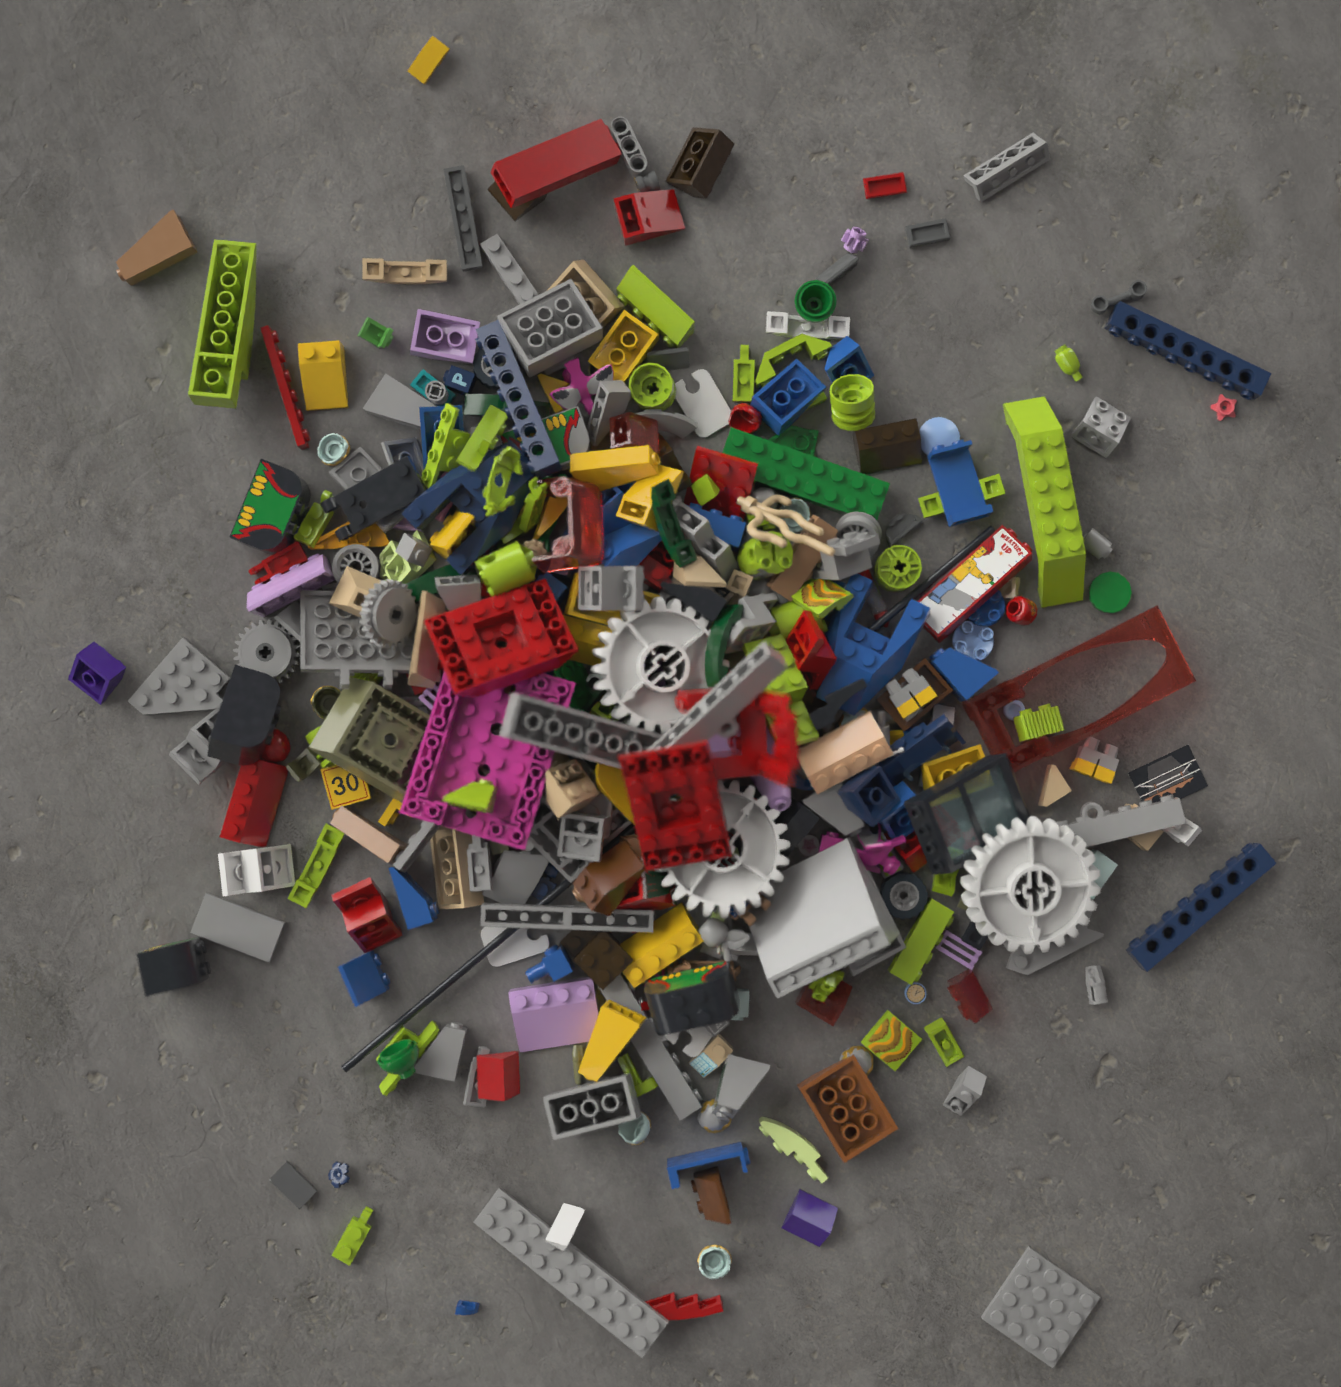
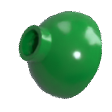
[794,280,837,323]
[377,1039,419,1079]

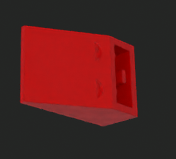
[614,189,685,246]
[638,540,674,592]

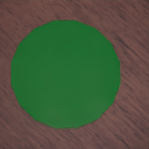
[1089,571,1132,613]

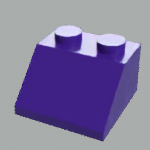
[68,642,126,705]

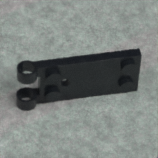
[320,456,427,542]

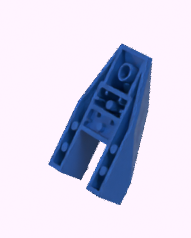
[816,573,930,716]

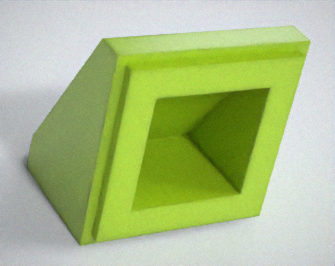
[691,474,720,506]

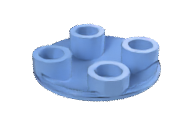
[919,417,960,455]
[952,621,994,661]

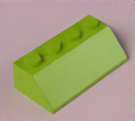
[616,265,695,348]

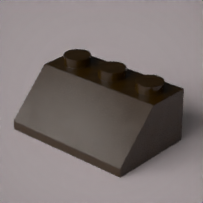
[665,127,735,199]
[852,418,922,474]

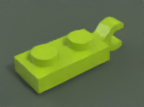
[732,345,755,403]
[519,477,547,532]
[294,490,334,548]
[331,1206,373,1266]

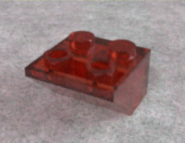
[610,412,660,454]
[947,969,993,1024]
[795,980,853,1027]

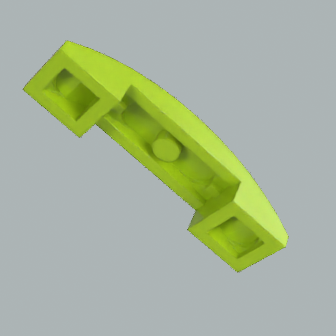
[918,474,1005,518]
[287,823,345,908]

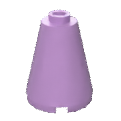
[749,754,791,811]

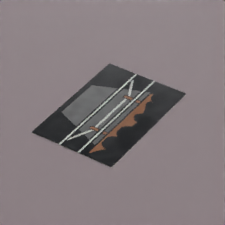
[1128,745,1208,803]

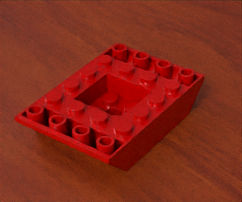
[424,578,578,697]
[619,741,732,871]

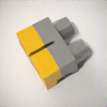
[886,668,937,719]
[1069,737,1119,784]

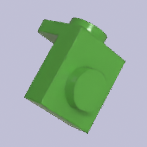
[358,317,393,349]

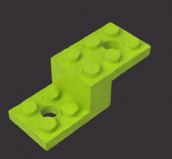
[742,634,819,745]

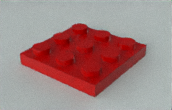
[684,446,758,522]

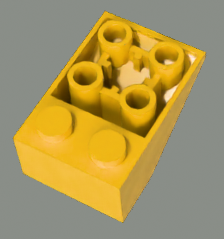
[616,465,684,532]

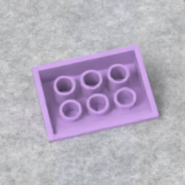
[247,554,335,617]
[508,977,599,1052]

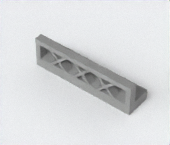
[963,133,1050,202]

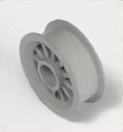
[836,512,882,557]
[332,544,381,583]

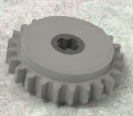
[360,579,418,648]
[233,619,300,683]

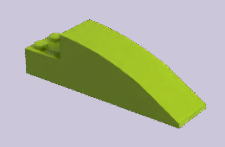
[188,239,257,409]

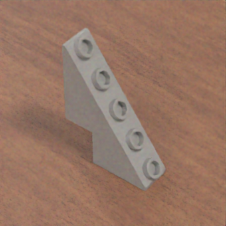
[674,501,740,586]

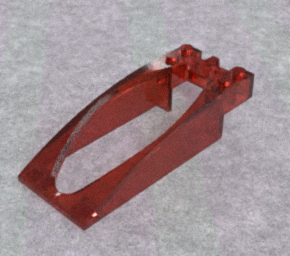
[961,605,1196,773]

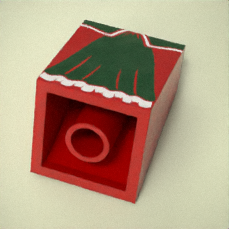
[616,857,677,910]

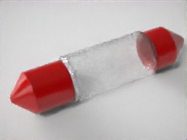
[857,569,890,627]

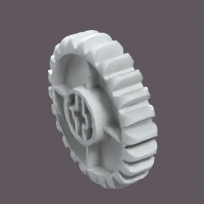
[591,597,729,735]
[655,779,791,918]
[960,816,1101,954]

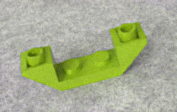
[755,334,832,389]

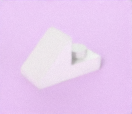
[1162,818,1202,847]

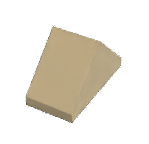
[1038,765,1072,807]

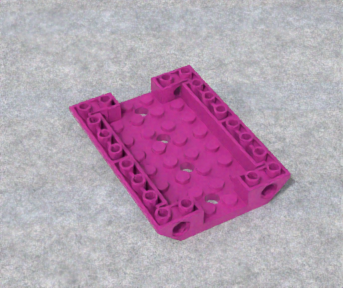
[399,671,576,850]

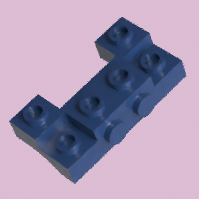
[874,714,966,787]

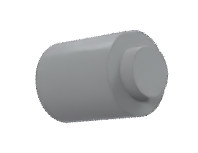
[1083,528,1113,560]

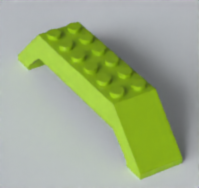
[1003,396,1086,608]

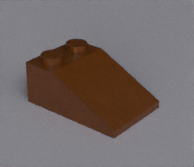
[876,658,953,731]
[573,840,645,916]
[691,1166,732,1225]

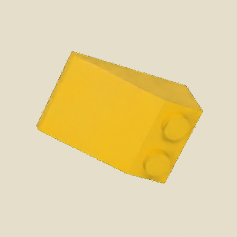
[588,310,660,383]
[298,340,348,411]
[430,511,476,560]

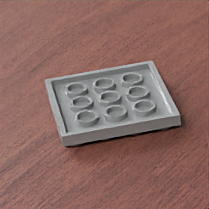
[981,1246,1101,1368]

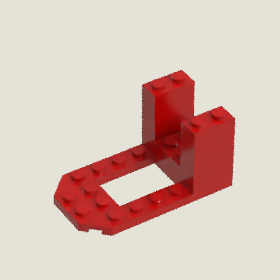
[675,688,799,787]

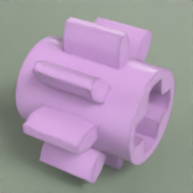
[841,227,869,254]

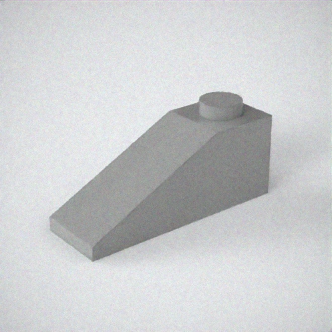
[586,380,631,446]

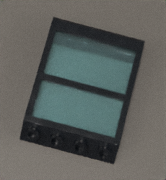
[904,753,1030,875]

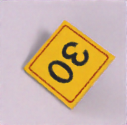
[320,765,371,810]

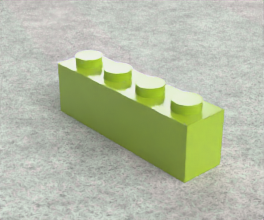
[887,897,954,985]

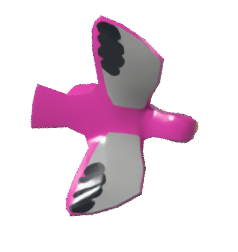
[550,358,613,415]
[855,822,906,875]

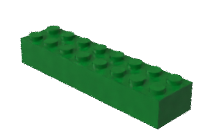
[722,427,890,520]

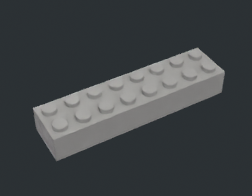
[499,693,663,769]

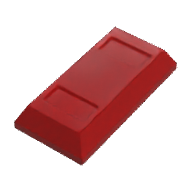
[863,172,907,199]

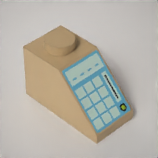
[689,1033,734,1078]

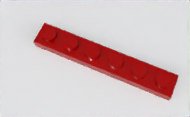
[260,325,311,450]

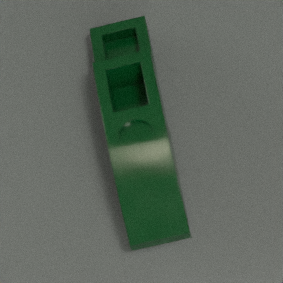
[463,394,550,420]

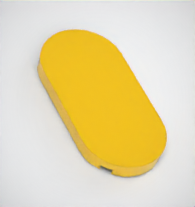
[595,763,635,825]

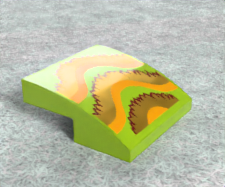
[791,579,854,620]
[861,1010,922,1071]

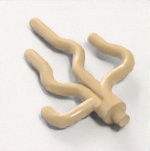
[737,495,835,556]

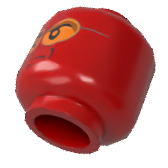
[1006,596,1038,626]

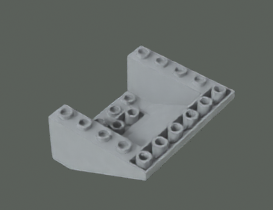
[749,837,900,998]

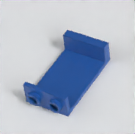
[927,439,993,527]
[667,1142,751,1189]

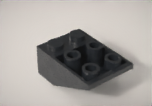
[660,575,735,622]

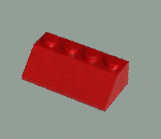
[220,759,289,848]

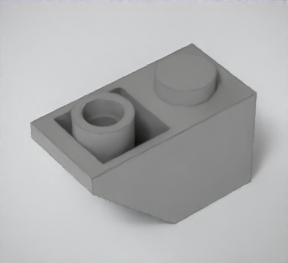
[943,1066,987,1116]

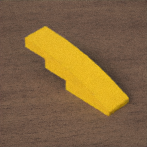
[532,475,580,540]

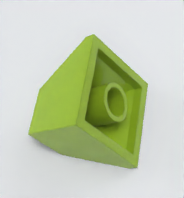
[443,779,498,814]

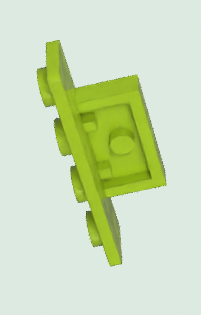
[421,403,471,488]
[456,405,508,472]
[376,1020,439,1096]

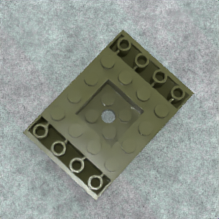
[308,677,430,803]

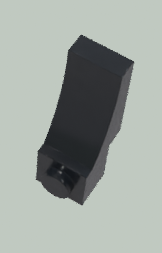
[808,678,867,731]

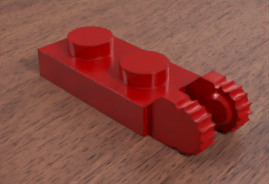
[249,541,308,584]

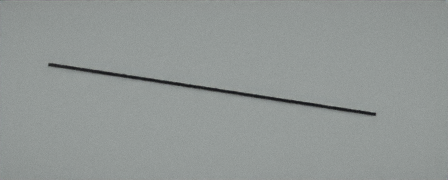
[341,525,996,1073]

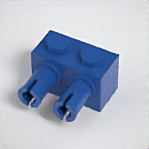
[525,944,575,984]

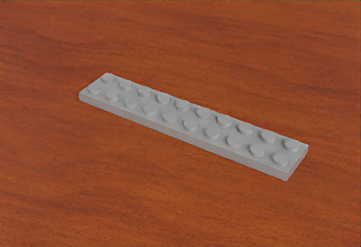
[473,1187,669,1358]

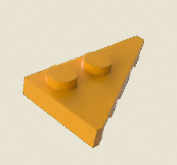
[307,521,390,550]

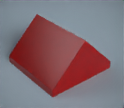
[476,1051,520,1101]

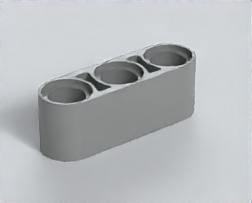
[611,117,648,178]

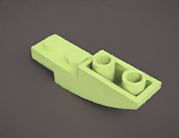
[759,1117,828,1183]

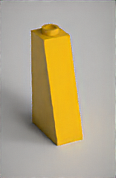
[570,445,660,495]
[578,1000,647,1082]

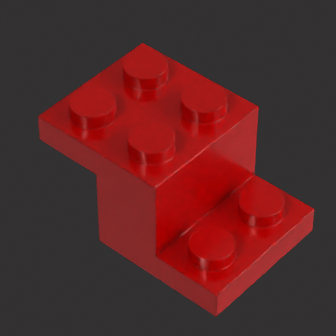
[785,610,837,690]
[332,877,403,953]

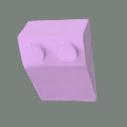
[410,309,480,364]

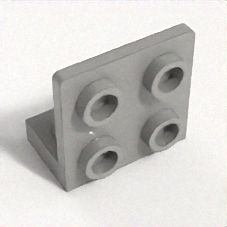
[1071,397,1131,458]

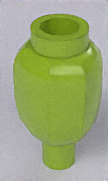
[1054,345,1083,382]

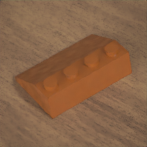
[797,1054,898,1163]

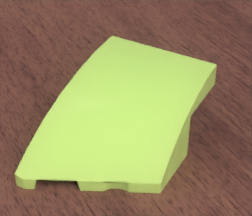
[379,530,436,584]

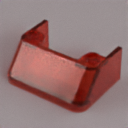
[532,476,604,573]

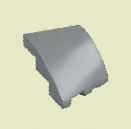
[482,850,549,904]

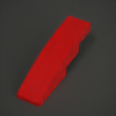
[645,1292,723,1320]

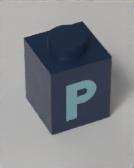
[443,365,477,396]

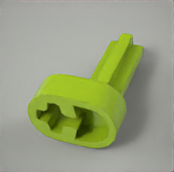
[617,1053,659,1097]

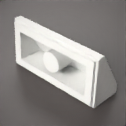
[545,1203,585,1251]

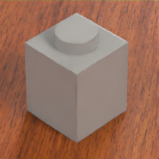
[395,533,433,567]

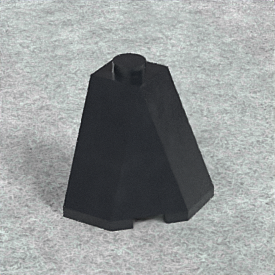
[775,796,820,858]

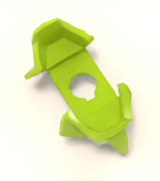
[483,446,523,516]

